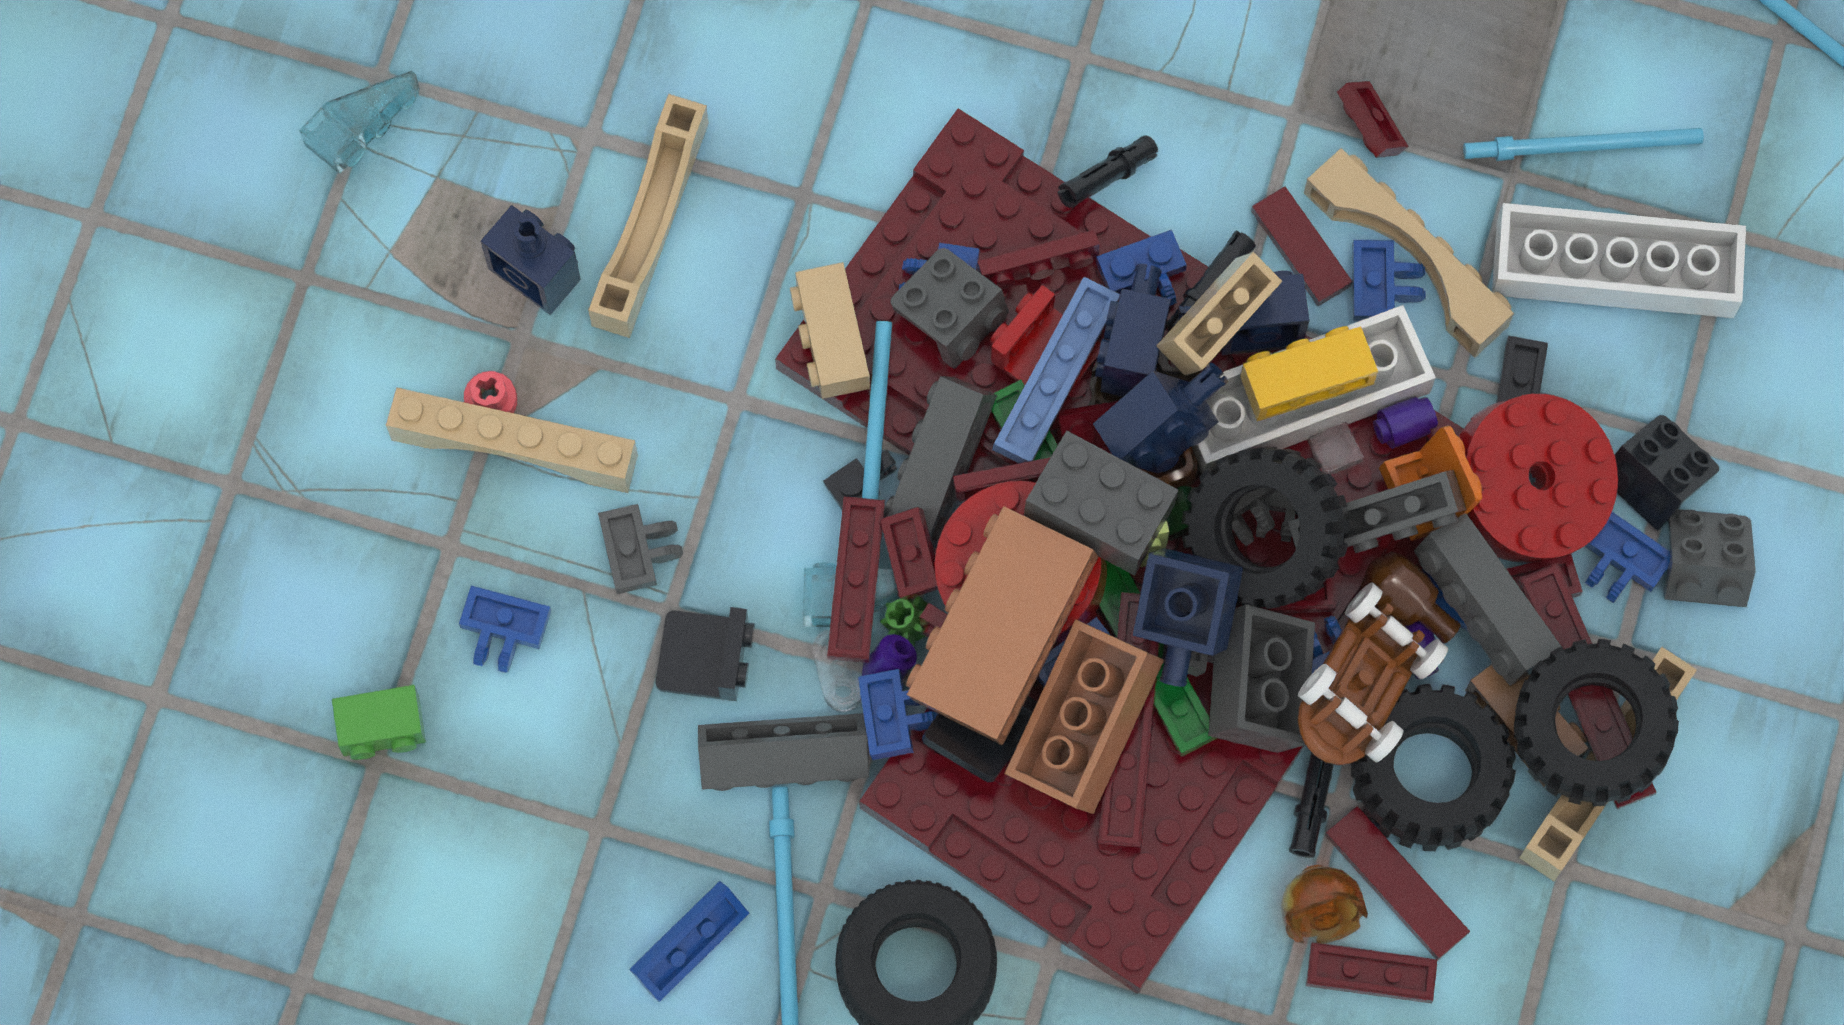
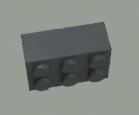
[1024,430,1178,576]
[1208,604,1315,753]

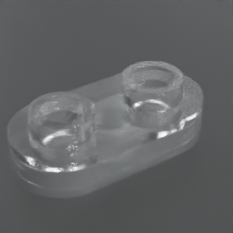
[813,629,861,712]

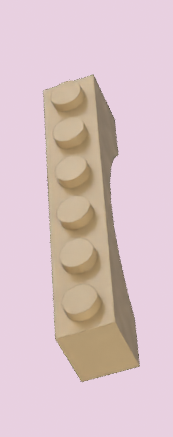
[588,94,709,338]
[1304,148,1514,358]
[386,387,638,493]
[1519,647,1697,881]

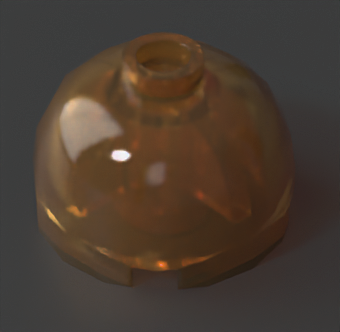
[1281,865,1368,944]

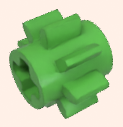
[880,596,928,646]

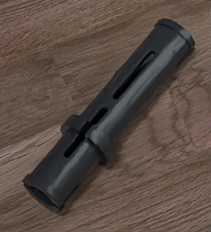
[1058,135,1158,208]
[1165,230,1256,332]
[1289,752,1334,858]

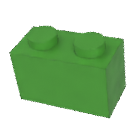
[332,685,426,760]

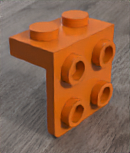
[1379,425,1482,541]

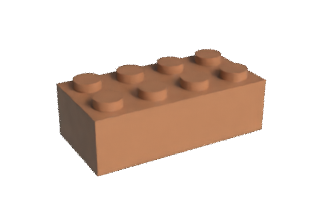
[1005,619,1164,814]

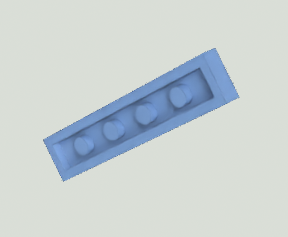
[992,277,1120,463]

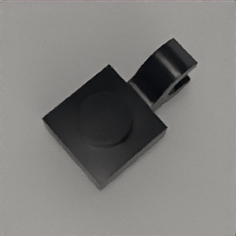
[823,450,897,510]

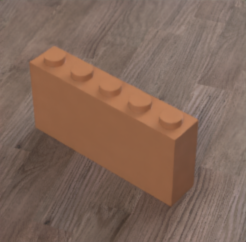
[906,506,1098,745]

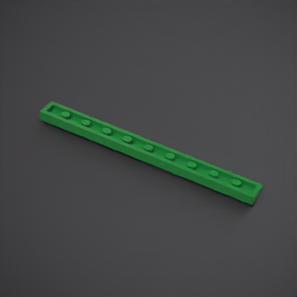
[991,380,1217,757]

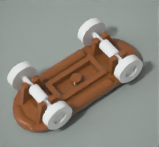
[1298,583,1448,765]

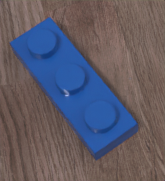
[629,881,749,1002]

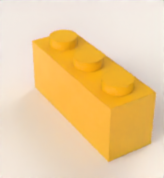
[1240,326,1378,422]

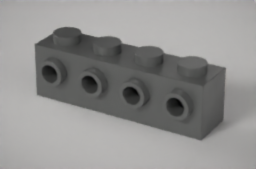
[882,376,997,548]
[1288,470,1467,553]
[1414,514,1561,686]
[698,713,869,791]

